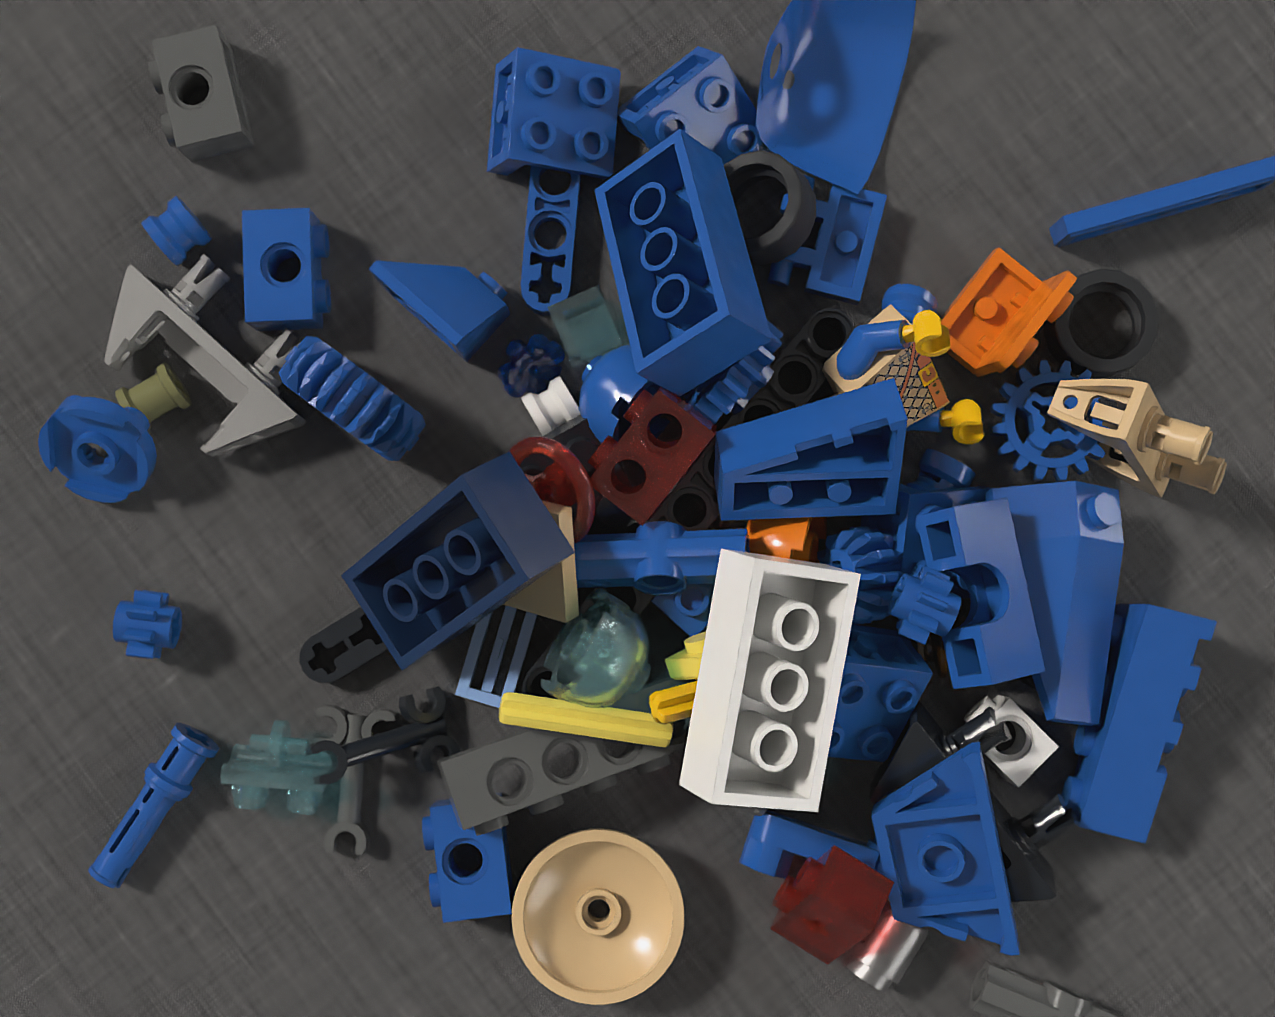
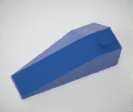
[985,481,1124,726]

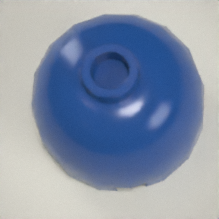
[579,344,685,458]

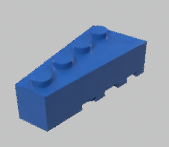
[1061,604,1217,844]

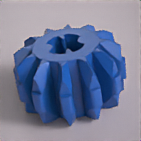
[817,526,905,625]

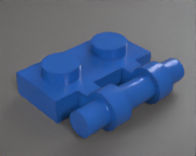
[767,175,887,305]

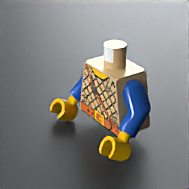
[822,304,984,444]

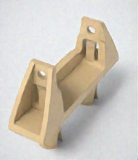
[1047,379,1227,498]

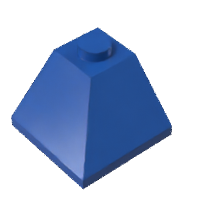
[369,260,510,362]

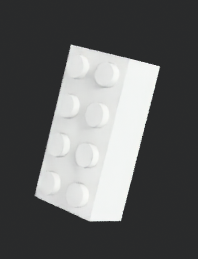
[679,549,861,812]

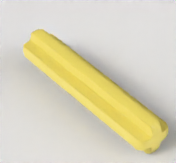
[499,692,673,748]

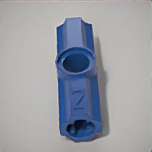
[574,521,750,596]

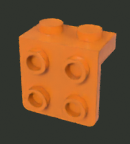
[941,247,1077,377]

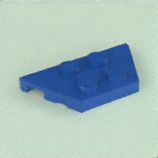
[871,742,1020,956]

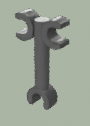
[314,705,398,855]

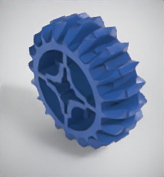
[278,336,426,461]

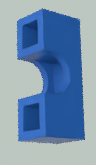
[916,497,1045,689]

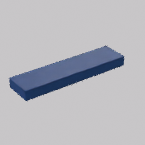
[1049,156,1275,248]

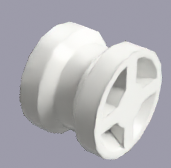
[521,376,581,436]

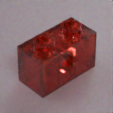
[770,845,894,965]

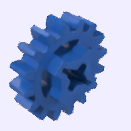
[681,319,784,427]
[989,360,1110,482]

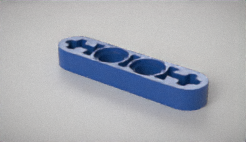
[520,166,581,316]

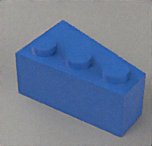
[714,378,908,521]

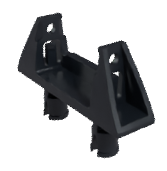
[869,701,1080,902]

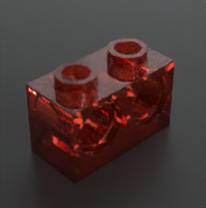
[587,386,717,526]

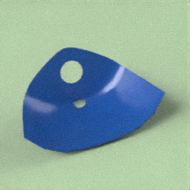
[755,0,916,195]

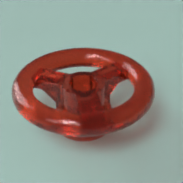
[508,436,595,544]

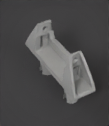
[104,254,307,457]

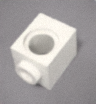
[964,695,1059,787]

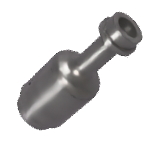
[847,901,928,993]

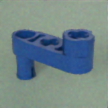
[739,792,891,884]

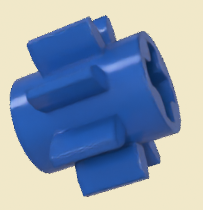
[888,566,961,645]
[113,590,182,659]

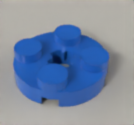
[38,395,157,503]

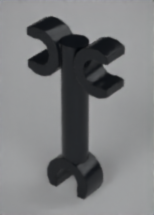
[305,686,461,785]

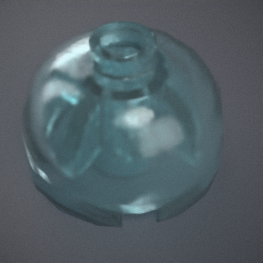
[541,588,651,708]

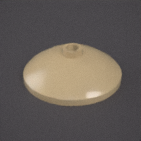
[512,828,684,1005]

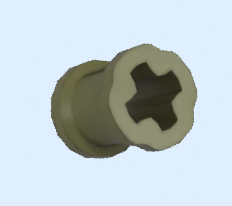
[115,362,192,430]

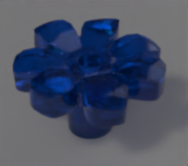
[497,334,565,398]

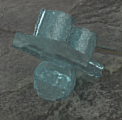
[221,719,332,815]

